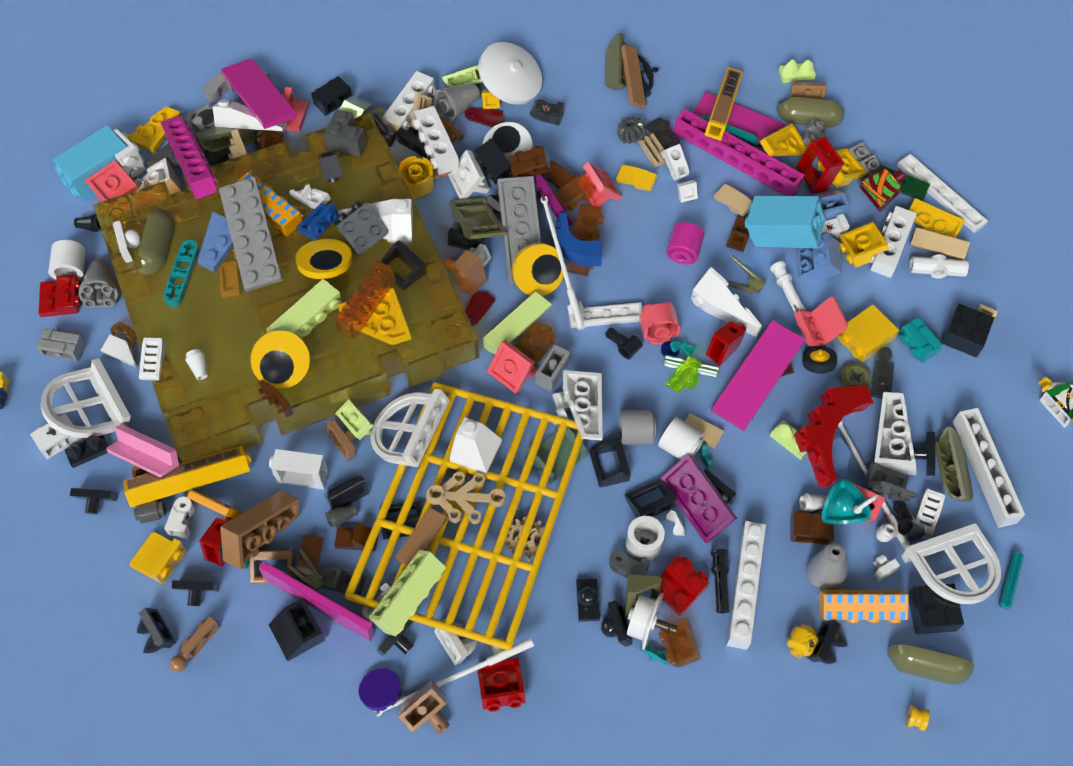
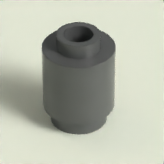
[134,500,166,524]

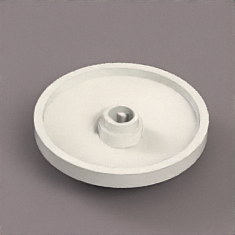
[478,42,542,105]

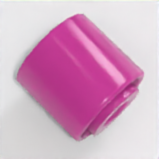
[666,222,705,265]

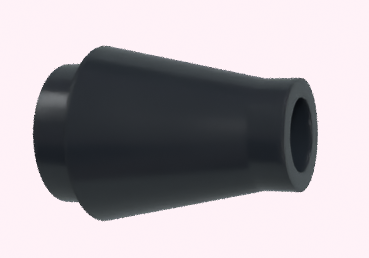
[74,214,104,232]

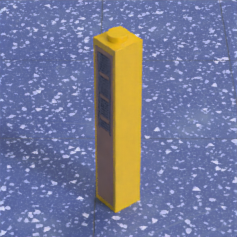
[704,67,744,141]
[123,445,252,508]

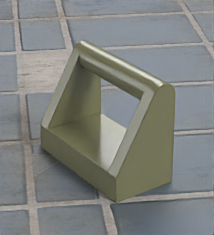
[625,574,662,617]

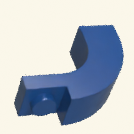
[555,212,602,267]

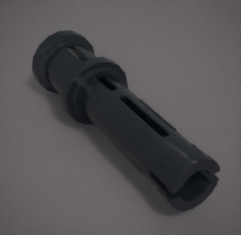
[710,549,730,614]

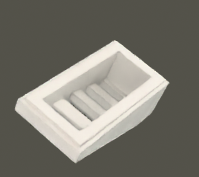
[139,338,166,380]
[915,489,945,536]

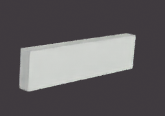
[568,302,643,328]

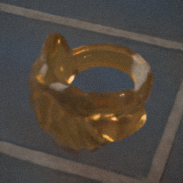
[110,322,136,347]

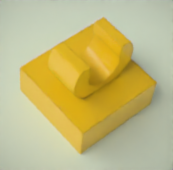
[481,90,500,109]

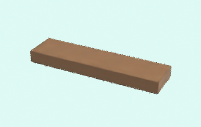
[621,44,646,109]

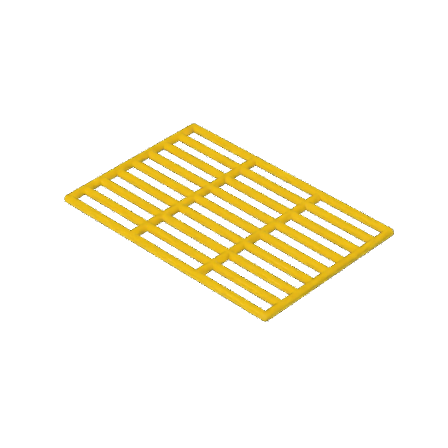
[344,382,584,650]

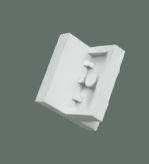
[448,150,490,200]

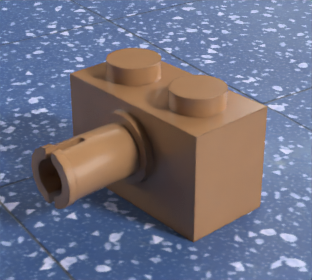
[444,250,487,295]
[398,680,449,734]

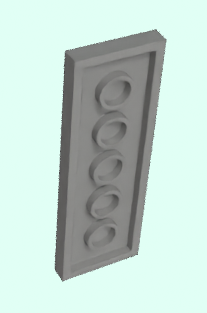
[497,176,541,286]
[219,177,284,292]

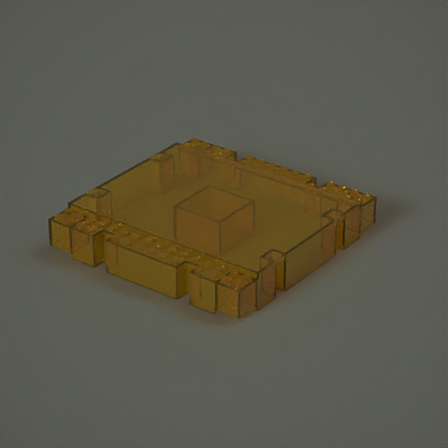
[93,113,479,463]

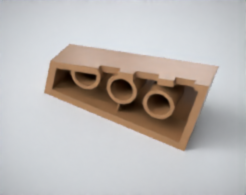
[220,490,299,570]

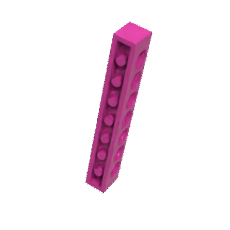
[673,109,804,196]
[160,115,218,200]

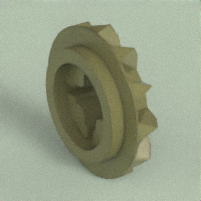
[840,363,871,387]

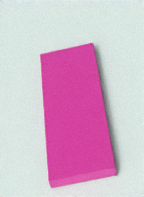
[221,58,297,129]
[693,92,799,157]
[711,320,805,431]
[259,561,374,641]

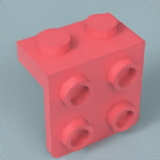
[794,297,848,346]

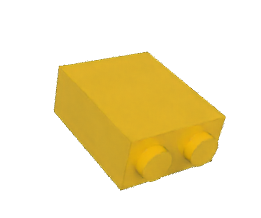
[837,305,899,363]

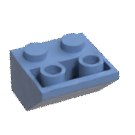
[806,189,851,221]
[797,233,842,279]

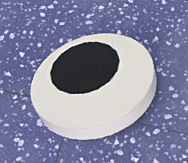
[483,122,533,162]

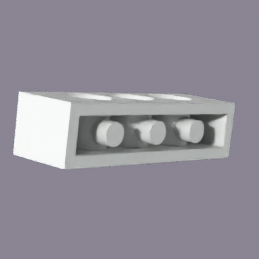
[382,71,436,132]
[412,106,459,175]
[870,206,917,278]

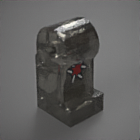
[530,99,564,126]

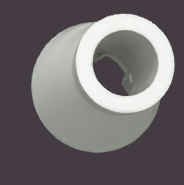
[185,349,208,380]
[799,493,828,513]

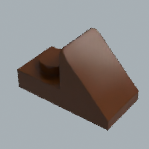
[334,523,378,551]

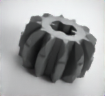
[617,117,646,144]

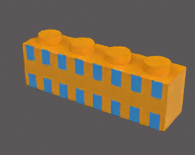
[235,172,302,237]
[819,590,908,623]

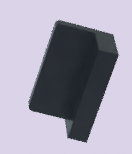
[397,127,427,158]

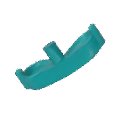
[670,341,696,356]
[700,443,714,469]
[640,642,669,665]

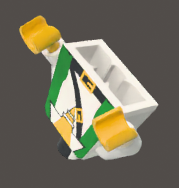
[1037,377,1073,428]

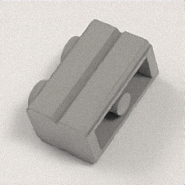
[37,328,86,362]
[535,345,570,392]

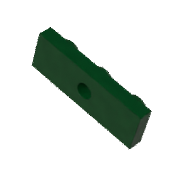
[877,165,930,201]

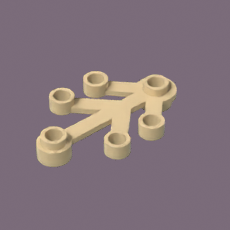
[426,472,506,524]

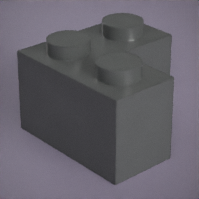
[323,109,367,157]

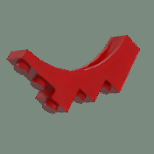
[794,385,874,489]

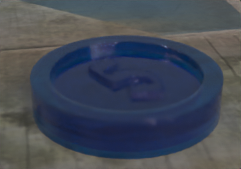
[661,341,680,357]

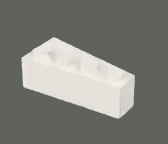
[875,392,917,476]

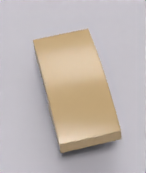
[714,184,753,217]

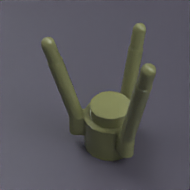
[726,255,767,294]
[287,549,324,592]

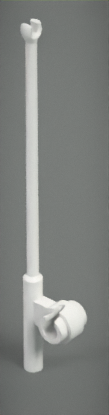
[540,196,585,330]
[837,420,911,551]
[374,637,534,716]

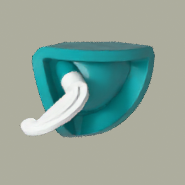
[821,478,878,525]

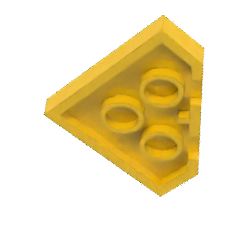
[337,288,411,345]

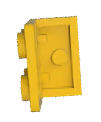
[130,532,187,585]

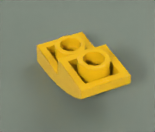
[616,165,657,191]

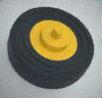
[802,346,837,374]

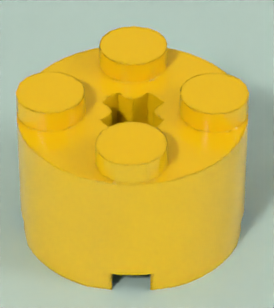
[398,156,434,199]

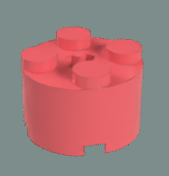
[639,302,681,344]

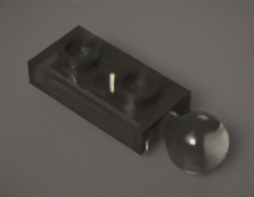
[870,347,894,399]

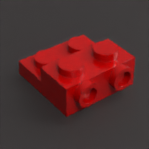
[38,274,81,317]
[650,555,709,616]
[477,658,526,712]

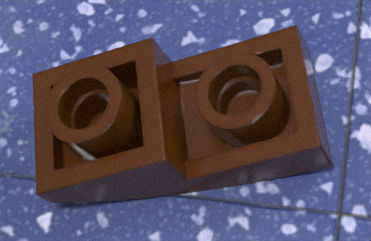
[541,160,580,195]
[258,380,294,417]
[294,535,324,577]

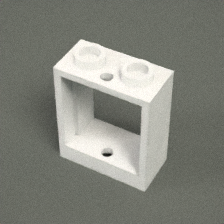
[269,449,329,490]

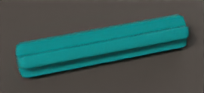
[999,552,1024,609]

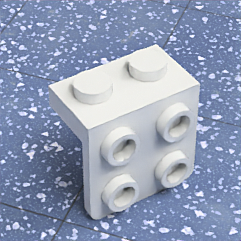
[113,129,146,179]

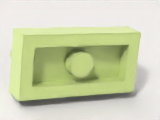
[778,59,816,83]
[335,399,373,440]
[770,420,807,460]

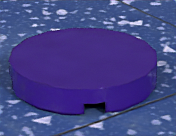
[358,669,402,711]

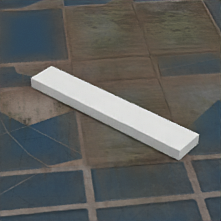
[897,154,988,233]

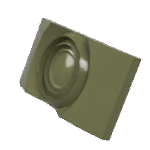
[450,197,506,239]

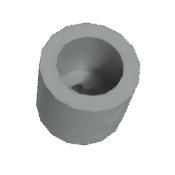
[619,410,656,445]

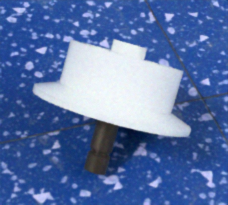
[627,593,678,651]

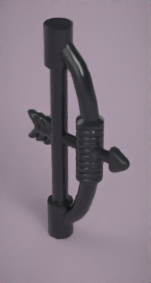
[638,54,659,97]

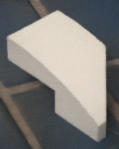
[289,184,331,209]
[100,335,137,367]

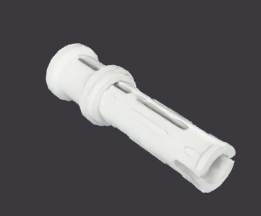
[770,261,805,314]

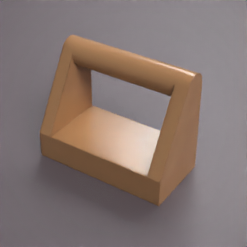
[250,547,295,584]

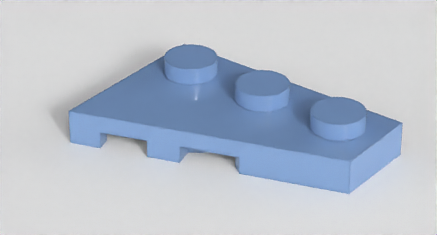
[197,212,234,272]

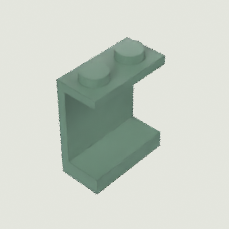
[525,424,587,484]

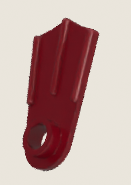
[465,108,505,127]
[462,291,495,326]

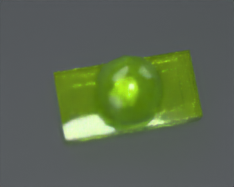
[665,356,702,394]

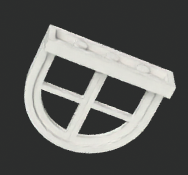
[41,358,131,438]
[370,389,450,467]
[901,523,1001,604]

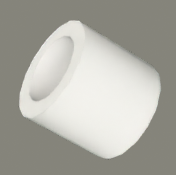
[48,240,86,279]
[658,417,704,460]
[625,516,665,561]

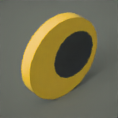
[295,239,352,279]
[512,243,564,296]
[251,331,311,389]

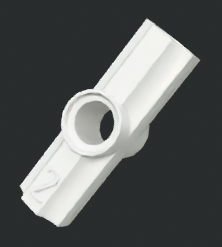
[909,254,969,279]

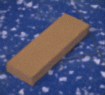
[396,508,448,566]

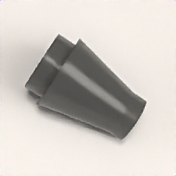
[325,504,357,527]

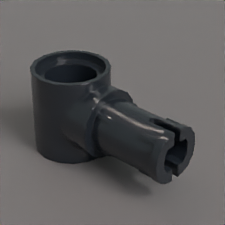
[368,112,397,148]
[605,327,643,360]
[893,501,925,541]

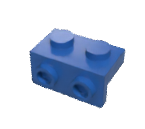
[296,203,339,241]

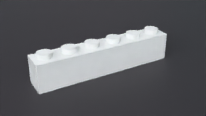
[953,408,1025,528]
[726,521,766,650]

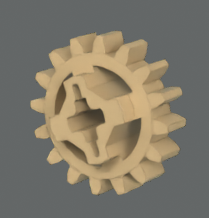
[505,517,548,562]

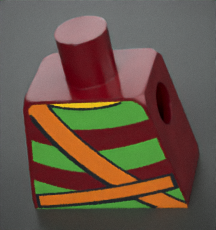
[859,169,906,212]

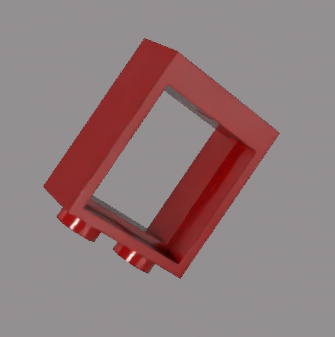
[796,137,845,194]

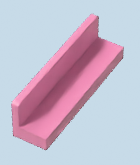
[106,424,179,477]

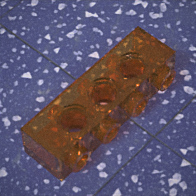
[567,203,604,276]
[335,261,396,340]

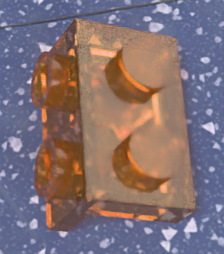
[554,173,595,211]
[514,322,557,365]
[659,618,701,668]

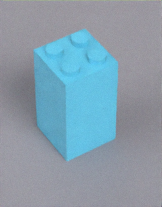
[52,125,127,202]
[745,196,826,248]

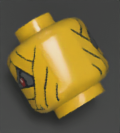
[786,625,818,658]

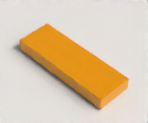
[187,490,242,518]

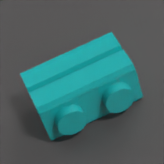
[898,317,943,363]

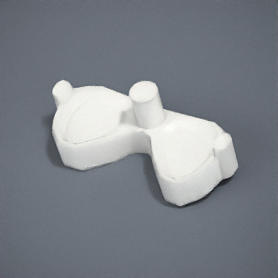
[666,510,686,536]

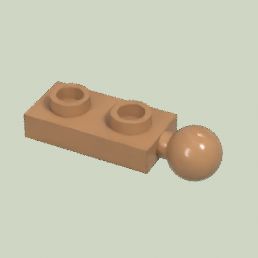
[169,616,220,673]

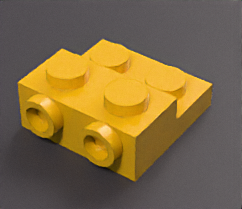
[817,148,868,188]
[839,222,889,268]

